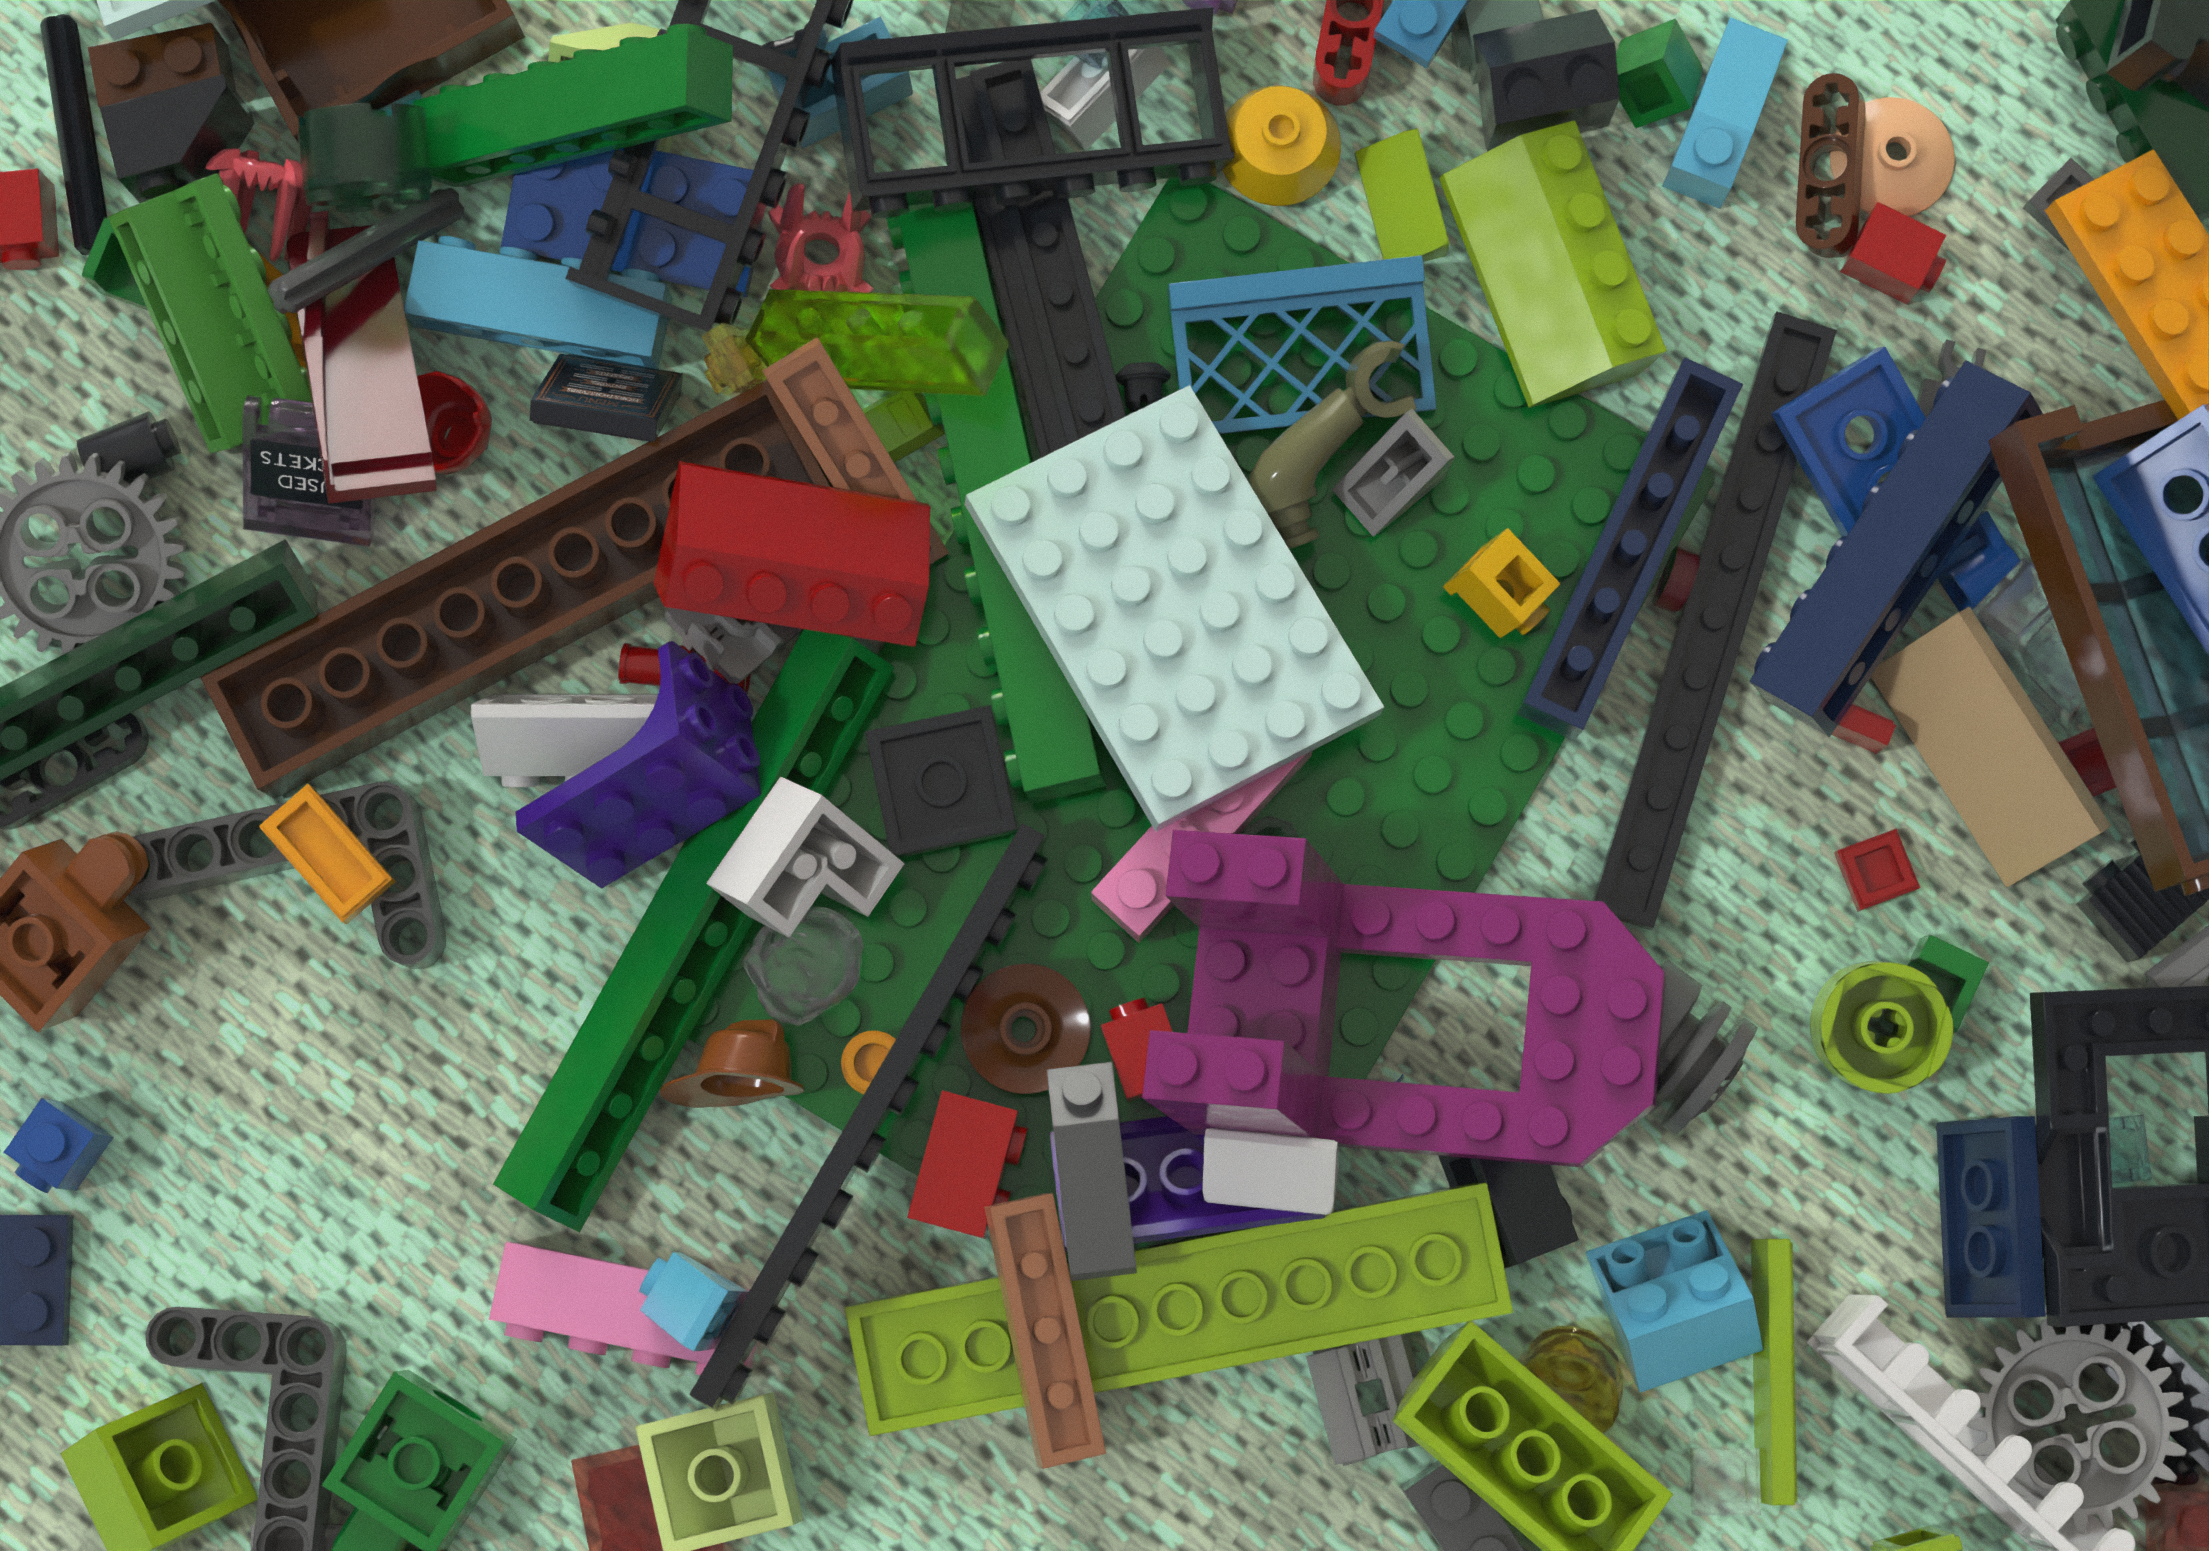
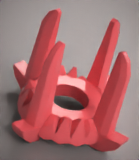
[205,148,330,262]
[768,182,874,300]

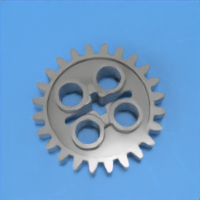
[0,452,187,655]
[1967,1319,2189,1534]

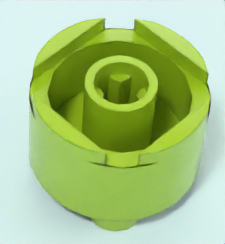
[1810,961,1953,1094]

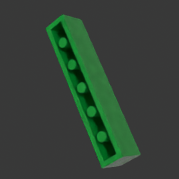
[411,24,733,187]

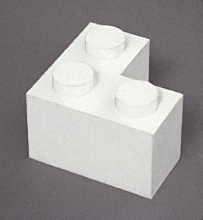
[706,777,904,937]

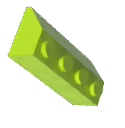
[1439,120,1667,408]
[1392,1320,1673,1551]

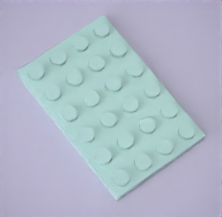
[964,385,1384,832]

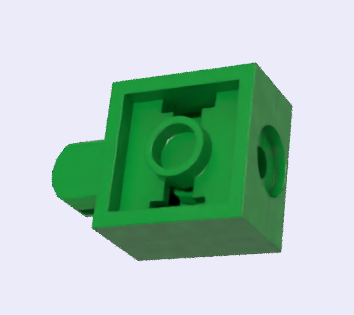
[322,1370,517,1551]

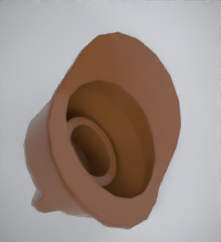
[660,1019,805,1108]

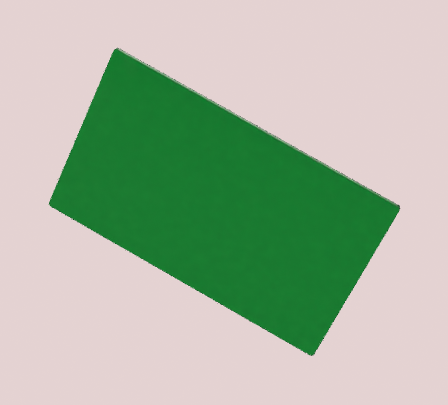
[688,177,1715,1262]

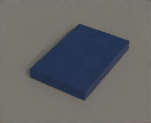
[1936,1116,2046,1318]

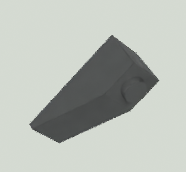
[1047,1062,1137,1281]

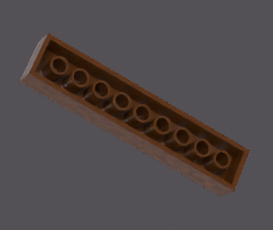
[200,380,830,799]

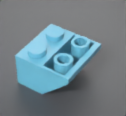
[1586,1210,1763,1393]

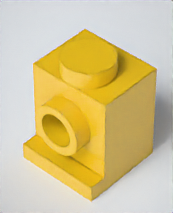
[1443,528,1560,638]

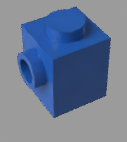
[3,1098,114,1193]

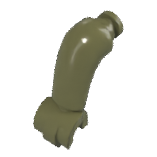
[1249,340,1417,549]

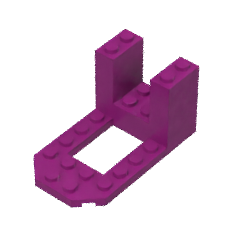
[1142,830,1666,1168]

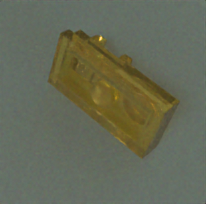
[701,323,774,396]

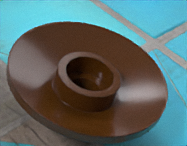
[961,964,1090,1094]

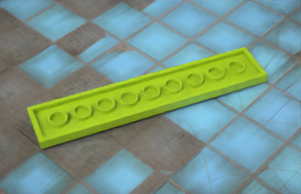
[844,1182,1513,1436]

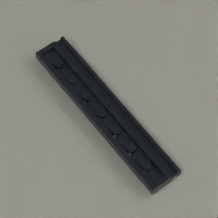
[956,59,1126,458]

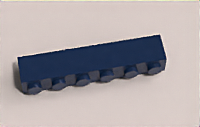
[1517,357,1743,741]
[1750,360,2043,737]

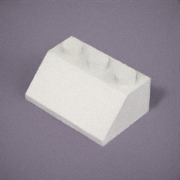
[471,694,658,787]

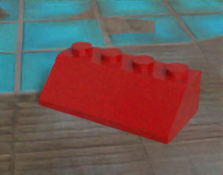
[653,461,930,647]

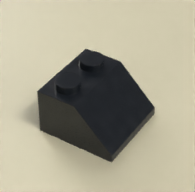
[1473,9,1620,151]
[100,74,255,203]

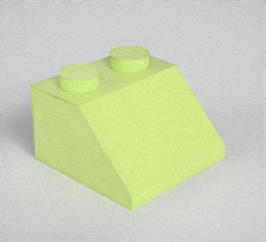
[635,1392,803,1551]

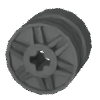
[1647,960,1758,1135]

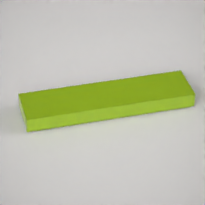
[1751,1239,1797,1505]

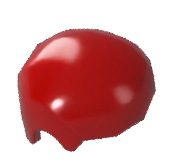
[417,371,492,475]

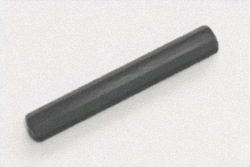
[268,188,464,314]

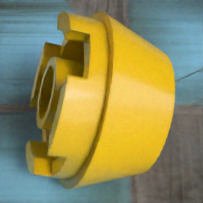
[1222,85,1341,206]

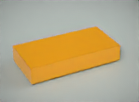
[259,784,396,924]

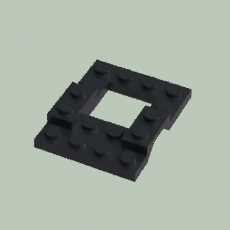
[2030,986,2209,1327]

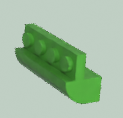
[108,173,314,454]

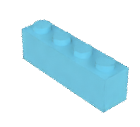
[404,236,673,369]

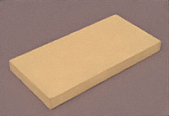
[1871,606,2112,888]

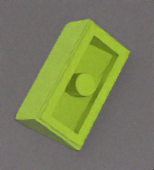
[1354,128,1449,262]

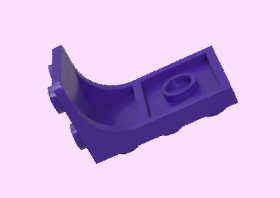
[515,641,761,889]

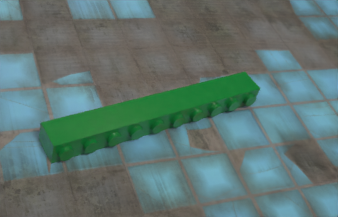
[886,199,1107,804]
[493,629,894,1233]

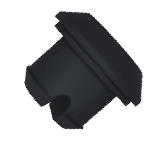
[1115,362,1171,412]

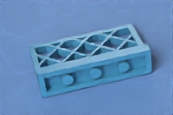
[1167,255,1437,434]

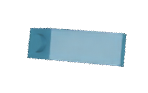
[1662,17,1788,209]
[639,1252,749,1352]

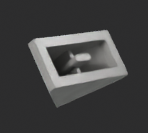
[1332,409,1454,537]

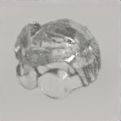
[743,906,864,1026]

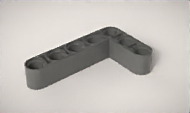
[128,782,446,969]
[145,1307,347,1551]

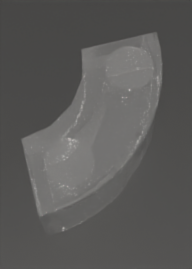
[1972,558,2122,736]

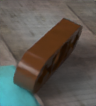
[1796,73,1866,258]

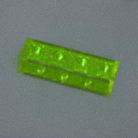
[745,289,1010,396]

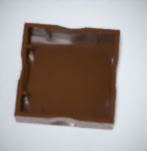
[217,0,525,157]

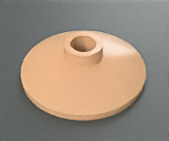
[1830,97,1955,216]

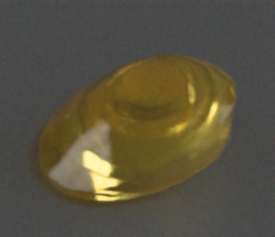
[1523,1326,1624,1433]

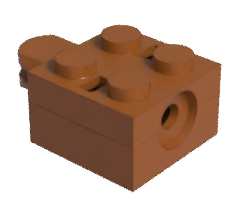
[0,831,151,1033]

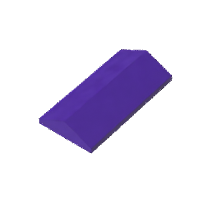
[1049,1116,1325,1253]

